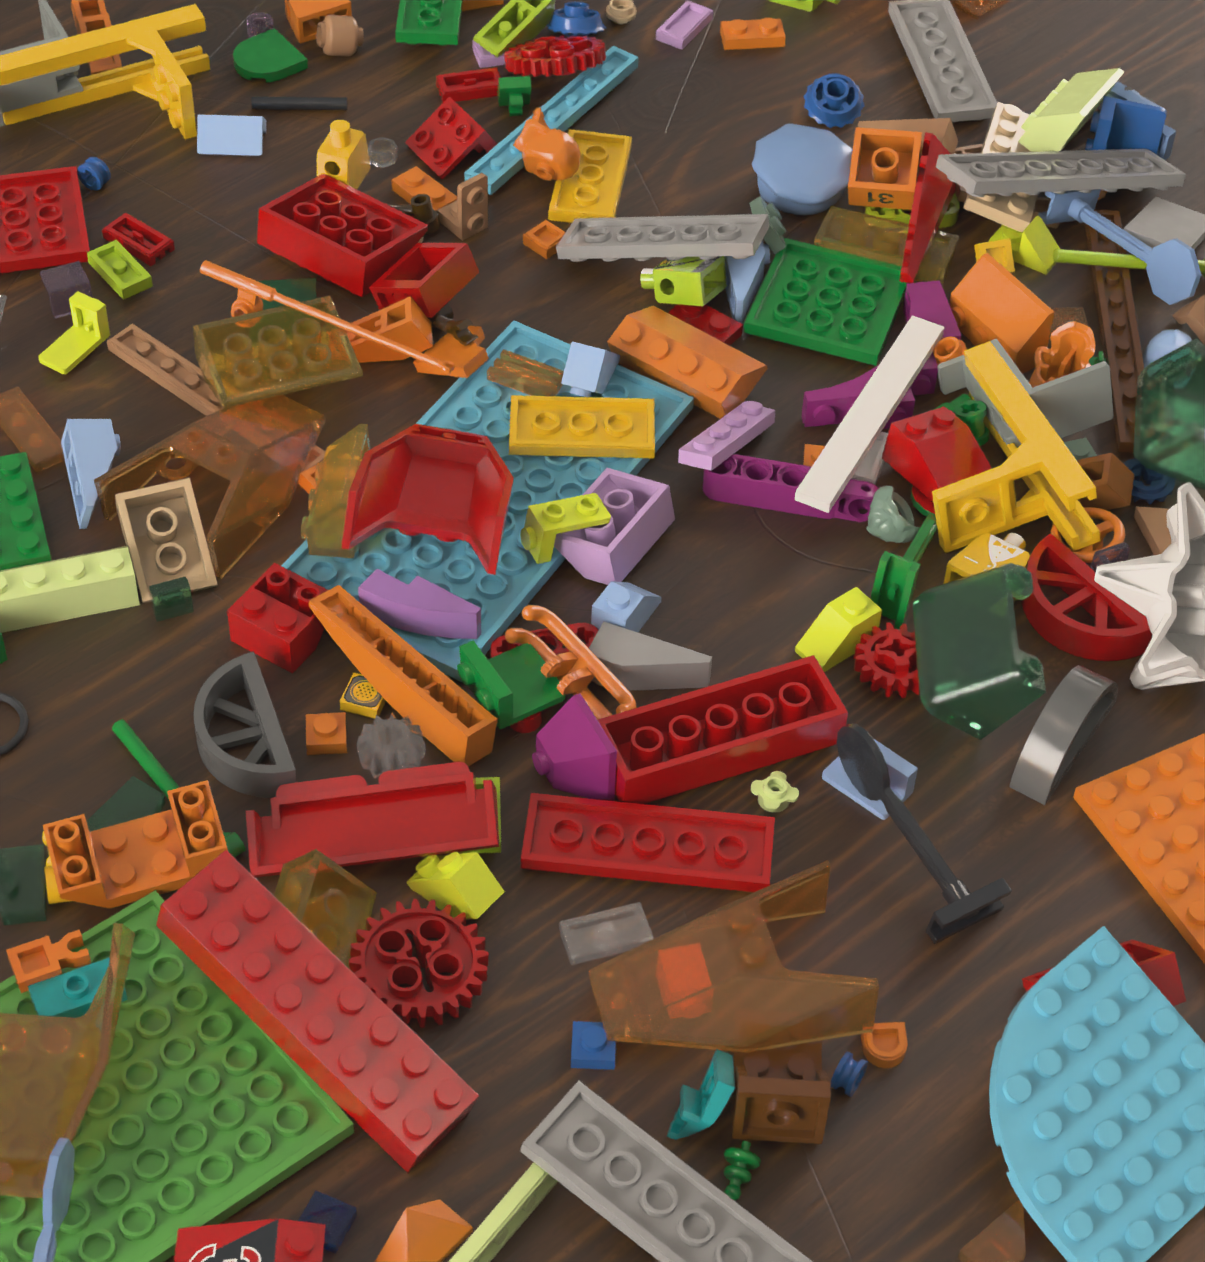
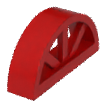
[1021,534,1152,661]

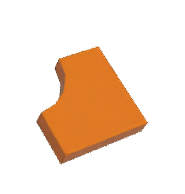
[413,326,489,378]

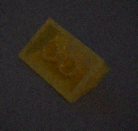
[301,424,370,558]
[274,849,377,969]

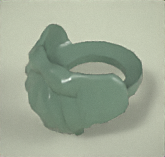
[866,485,920,543]

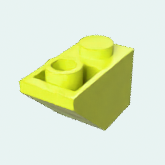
[406,852,505,919]

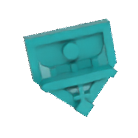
[667,1049,735,1140]

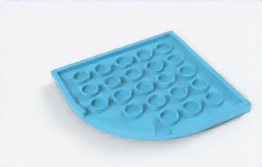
[989,926,1205,1262]

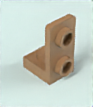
[437,173,488,241]

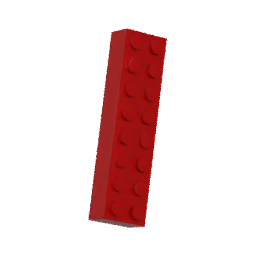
[156,850,479,1173]

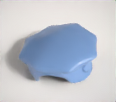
[752,123,853,215]

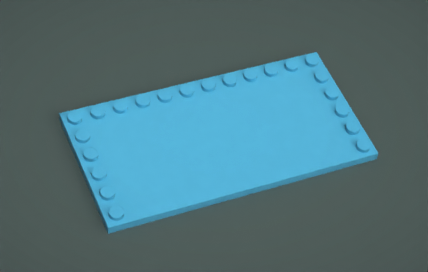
[281,320,694,682]

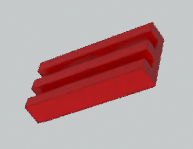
[436,67,501,102]
[102,213,175,266]

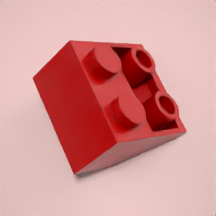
[227,562,328,674]

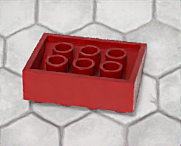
[257,173,428,297]

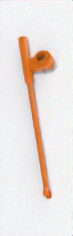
[200,260,455,375]

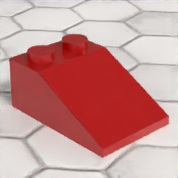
[881,406,992,502]

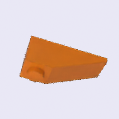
[321,296,433,365]

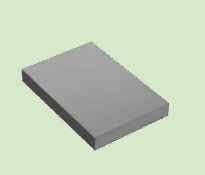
[1123,197,1205,250]

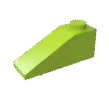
[473,0,555,58]

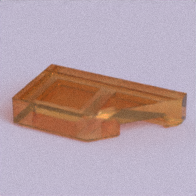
[958,1200,1026,1262]

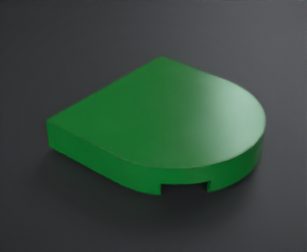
[233,28,308,82]

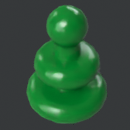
[723,1141,761,1201]

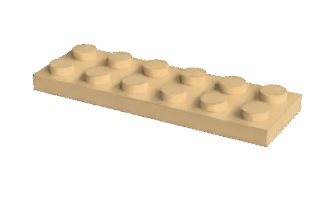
[963,102,1038,233]

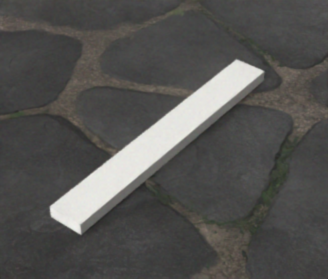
[795,315,944,513]

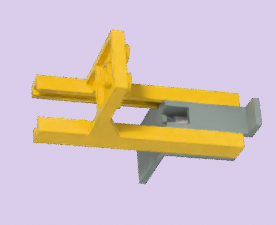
[0,0,210,139]
[932,339,1113,554]

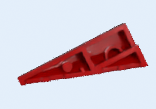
[899,132,957,283]

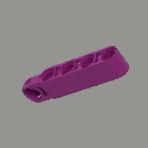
[702,454,879,522]

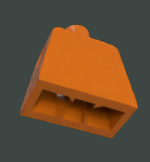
[285,0,352,44]

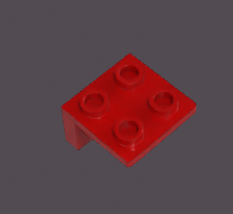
[405,97,497,179]

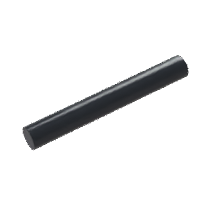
[251,97,348,110]

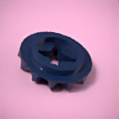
[1123,458,1175,505]

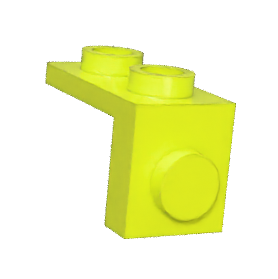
[38,291,110,375]
[521,493,611,564]

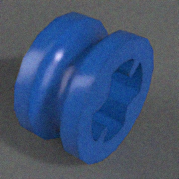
[77,156,111,191]
[831,1051,868,1097]

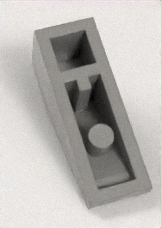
[589,621,712,691]

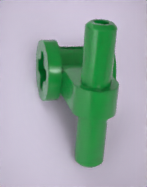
[933,394,990,446]

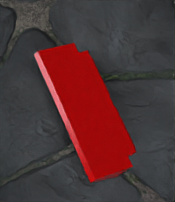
[246,762,499,878]

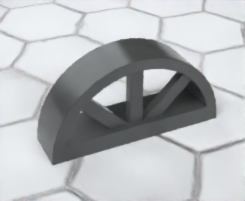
[193,652,297,798]
[1009,665,1118,805]

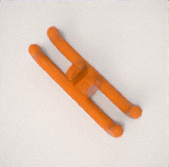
[505,605,636,720]

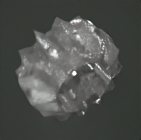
[357,712,426,779]

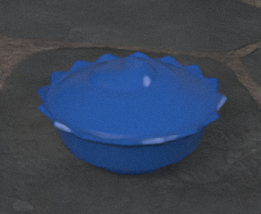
[546,2,606,37]
[803,73,864,128]

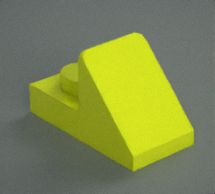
[989,215,1060,275]

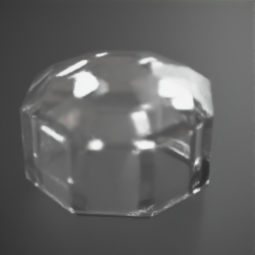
[367,137,398,168]

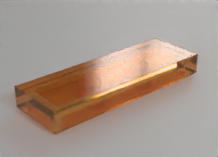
[0,386,65,472]

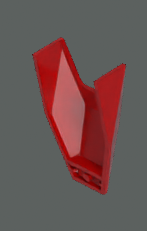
[341,424,514,575]

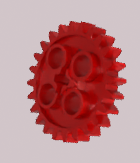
[504,35,606,77]
[349,899,489,1028]

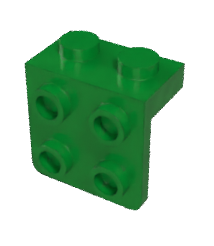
[457,640,566,730]

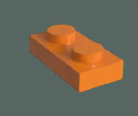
[720,18,786,50]
[391,166,457,212]

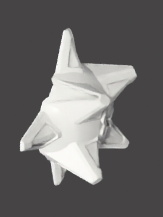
[1094,482,1205,690]

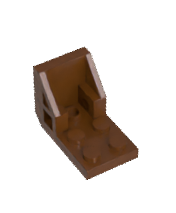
[731,1008,831,1144]

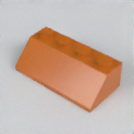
[607,306,768,419]

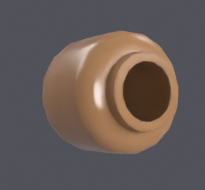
[316,15,364,57]

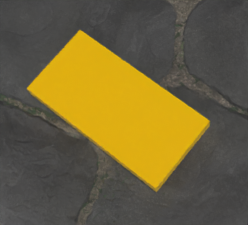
[548,129,632,223]
[509,395,655,458]

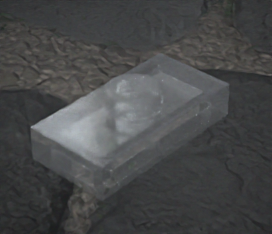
[559,902,653,965]

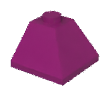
[532,693,617,801]

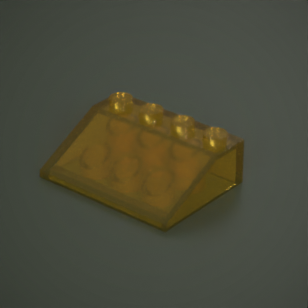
[193,296,363,408]

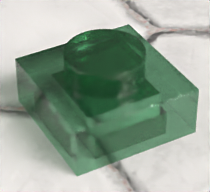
[149,576,194,622]

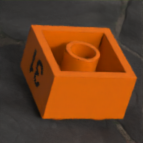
[848,127,922,210]

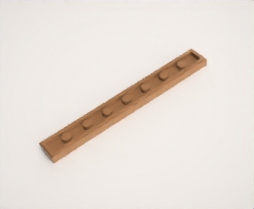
[107,323,332,478]

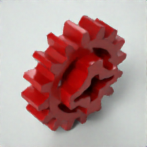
[854,622,939,698]

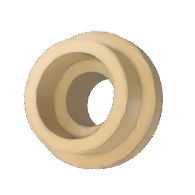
[606,0,636,24]

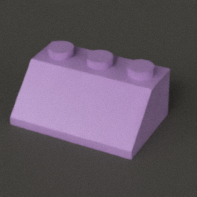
[554,468,675,585]

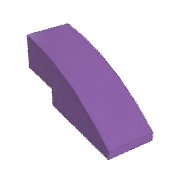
[358,569,481,639]

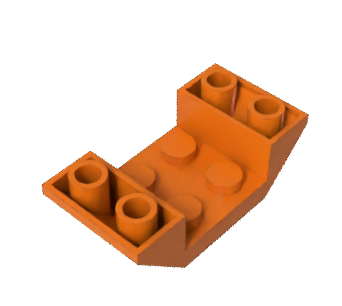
[43,780,228,909]

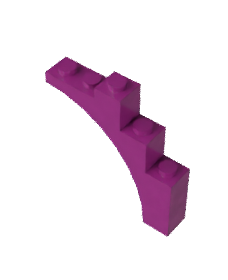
[801,280,961,429]

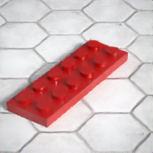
[521,793,775,894]

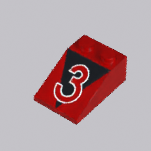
[174,1218,326,1262]

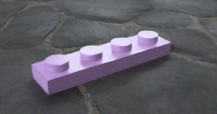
[678,401,775,471]

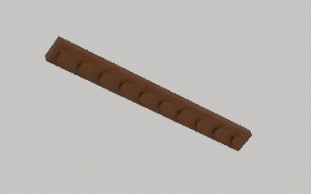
[1085,210,1156,453]

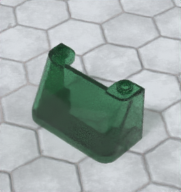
[1134,338,1205,490]
[913,563,1046,740]

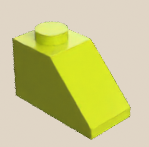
[795,587,882,672]

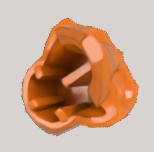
[513,107,581,181]
[1029,321,1095,388]

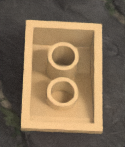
[115,478,217,603]

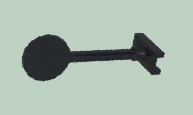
[837,724,1012,944]

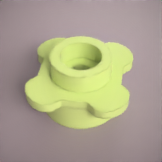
[751,771,799,813]

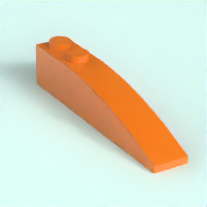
[309,585,497,766]

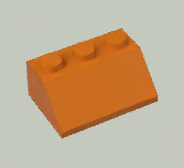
[949,253,1055,374]

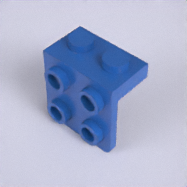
[1085,96,1167,154]

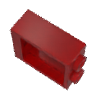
[369,243,479,318]

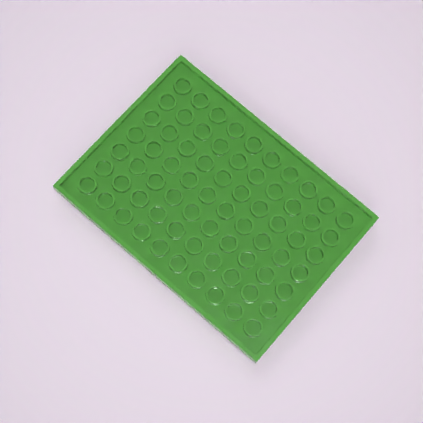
[0,890,354,1262]

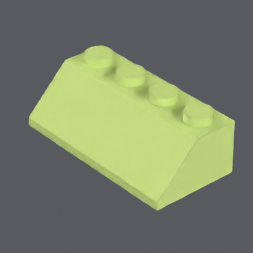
[1018,68,1124,152]
[0,546,140,633]

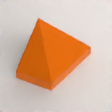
[375,1199,473,1262]

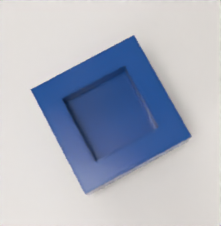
[571,1021,616,1070]

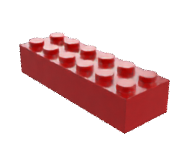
[598,655,848,804]

